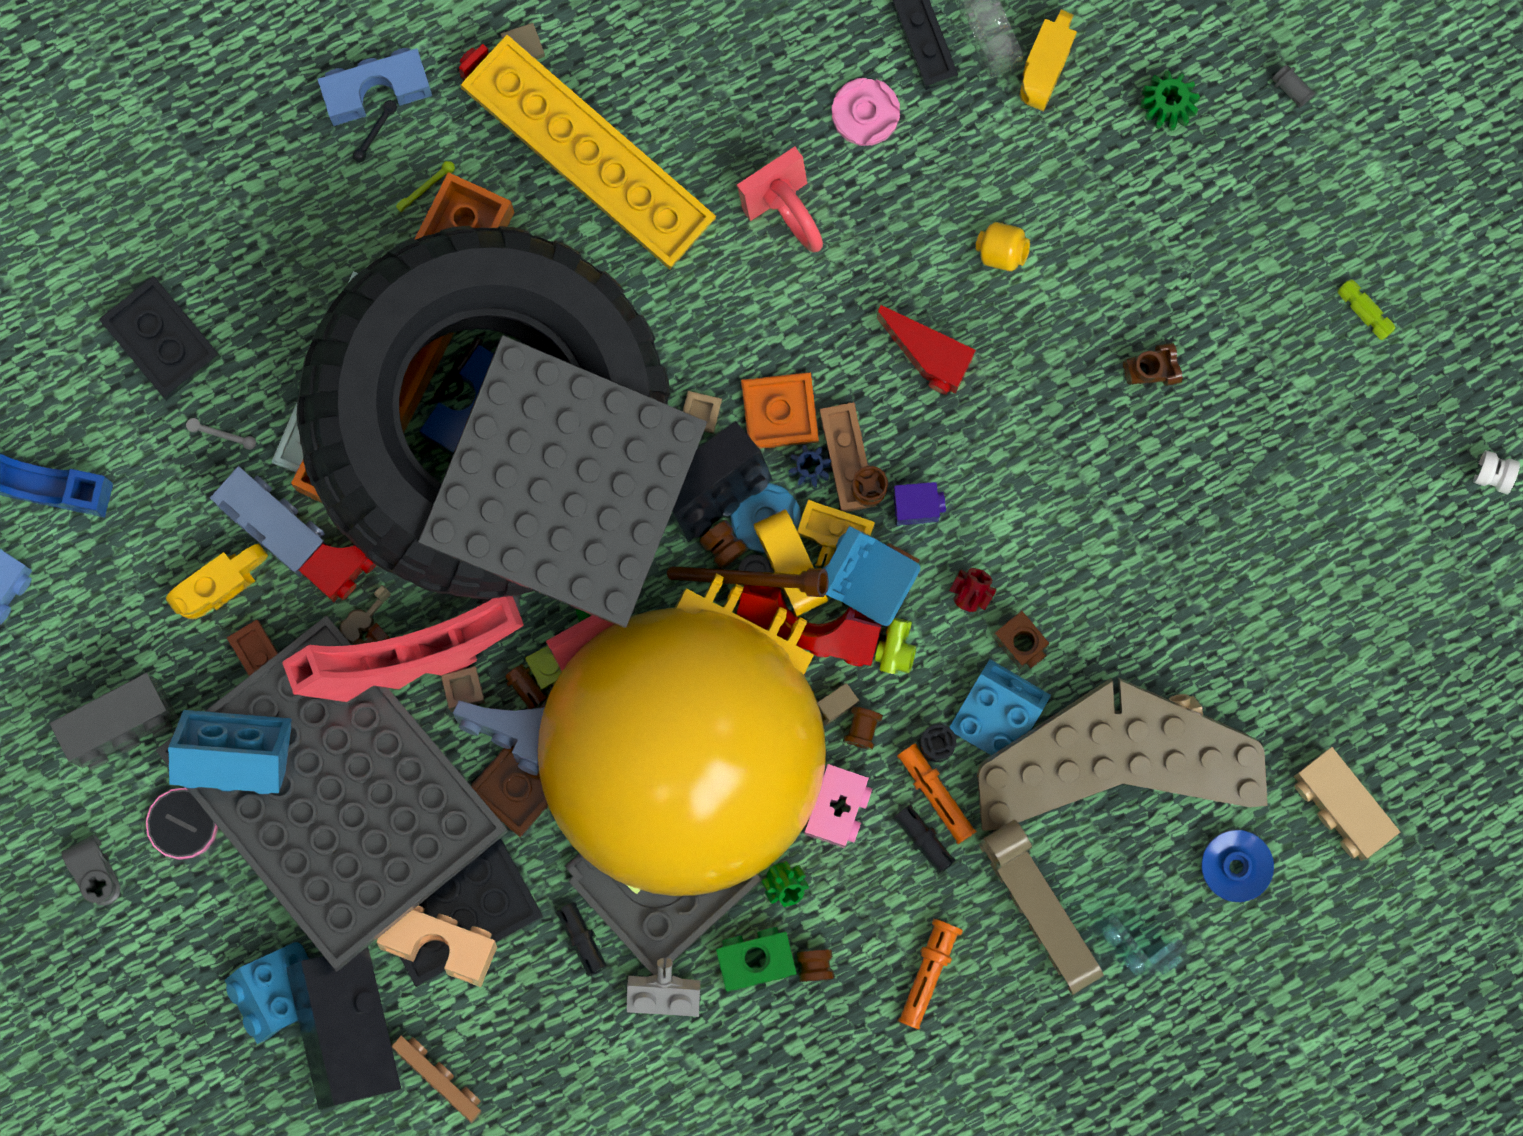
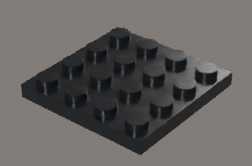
[400,791,544,987]

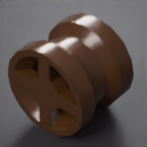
[797,950,835,982]

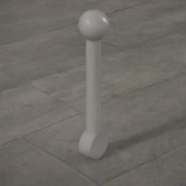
[186,418,256,450]

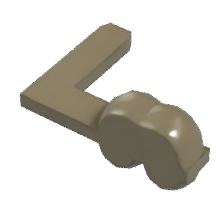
[339,585,391,644]

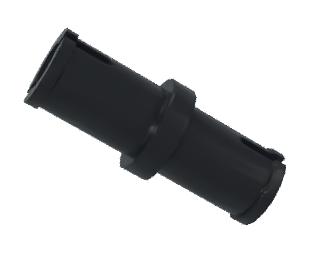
[893,804,956,875]
[555,902,608,977]

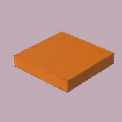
[741,372,819,449]

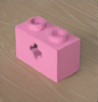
[804,764,872,848]

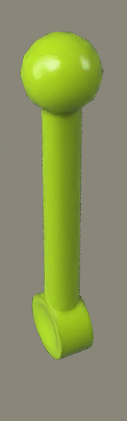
[396,161,455,212]

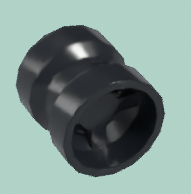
[919,724,957,763]

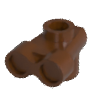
[1123,342,1183,386]

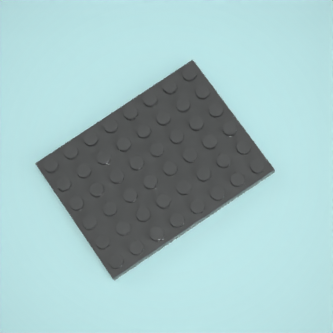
[156,615,508,972]

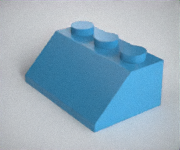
[168,710,291,794]

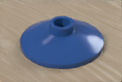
[1201,830,1274,902]

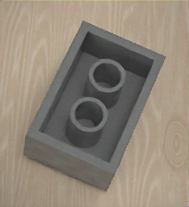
[49,673,179,770]

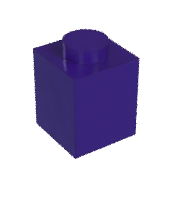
[893,482,946,526]

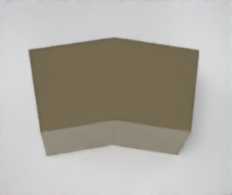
[817,683,859,727]

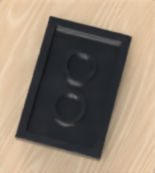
[99,276,221,401]

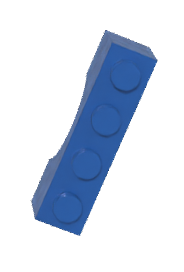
[0,454,113,518]

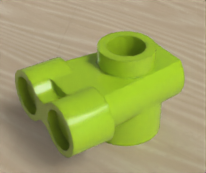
[875,617,916,674]

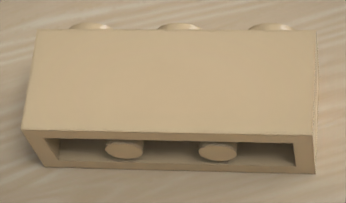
[1294,747,1401,861]

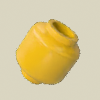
[976,222,1030,271]

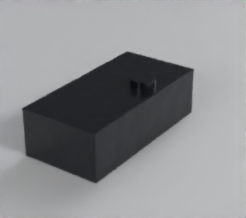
[286,947,401,1110]

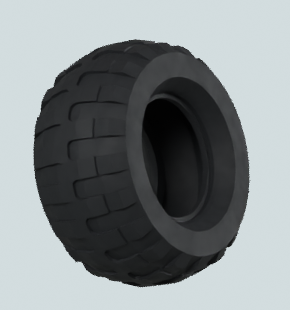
[296,226,670,599]

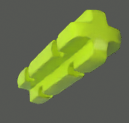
[1338,279,1395,340]

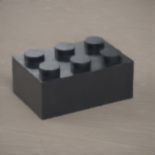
[669,421,773,542]

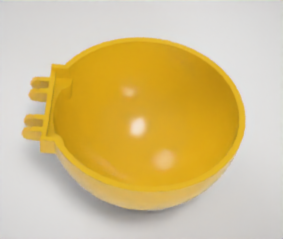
[538,573,826,896]

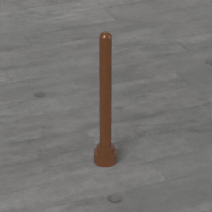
[666,566,829,597]

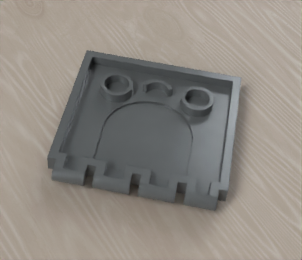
[565,853,762,975]

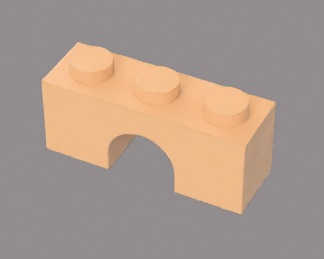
[376,905,497,987]

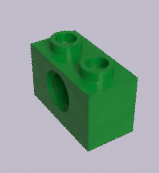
[716,927,797,992]

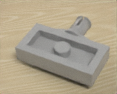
[627,958,701,1017]

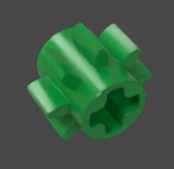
[762,861,809,907]

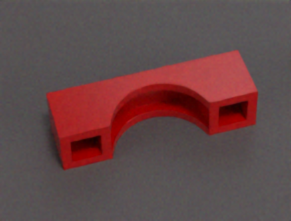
[299,544,377,602]
[737,585,881,666]

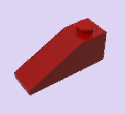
[877,305,976,394]

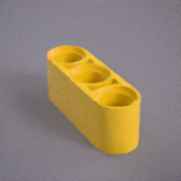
[753,509,828,617]

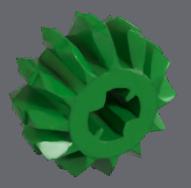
[1140,70,1200,131]

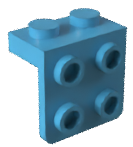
[823,526,920,626]
[224,942,309,1044]

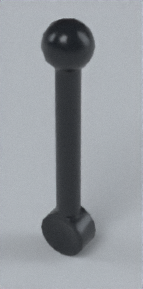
[352,100,397,163]

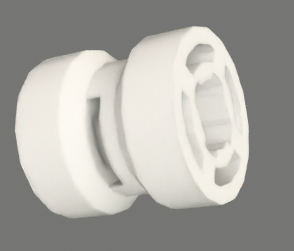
[1473,450,1520,495]

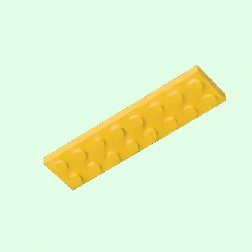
[461,35,716,270]

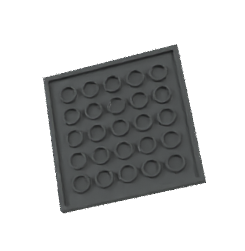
[417,335,707,628]

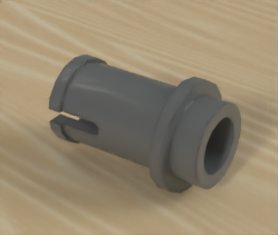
[1272,64,1316,109]

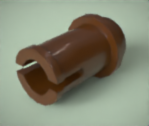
[505,664,548,709]

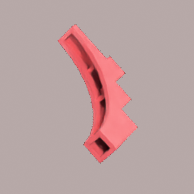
[282,596,524,702]

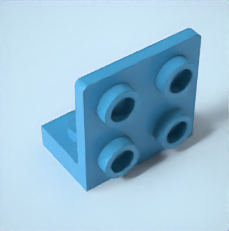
[949,659,1051,756]

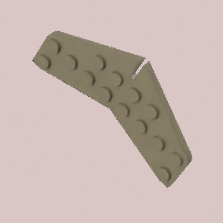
[977,677,1268,831]

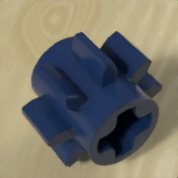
[788,445,831,490]

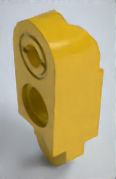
[1019,9,1077,112]
[166,543,268,619]

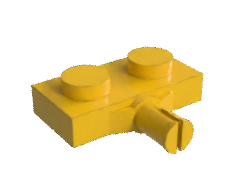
[797,500,875,568]

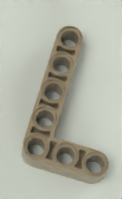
[979,819,1104,995]

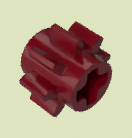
[949,568,996,612]

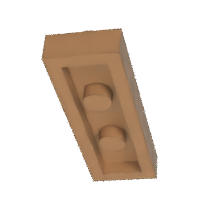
[820,402,876,512]
[391,1036,481,1124]

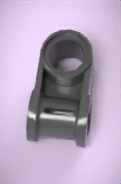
[61,834,121,906]

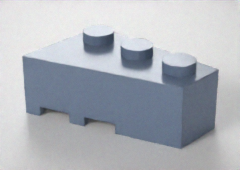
[210,466,327,578]

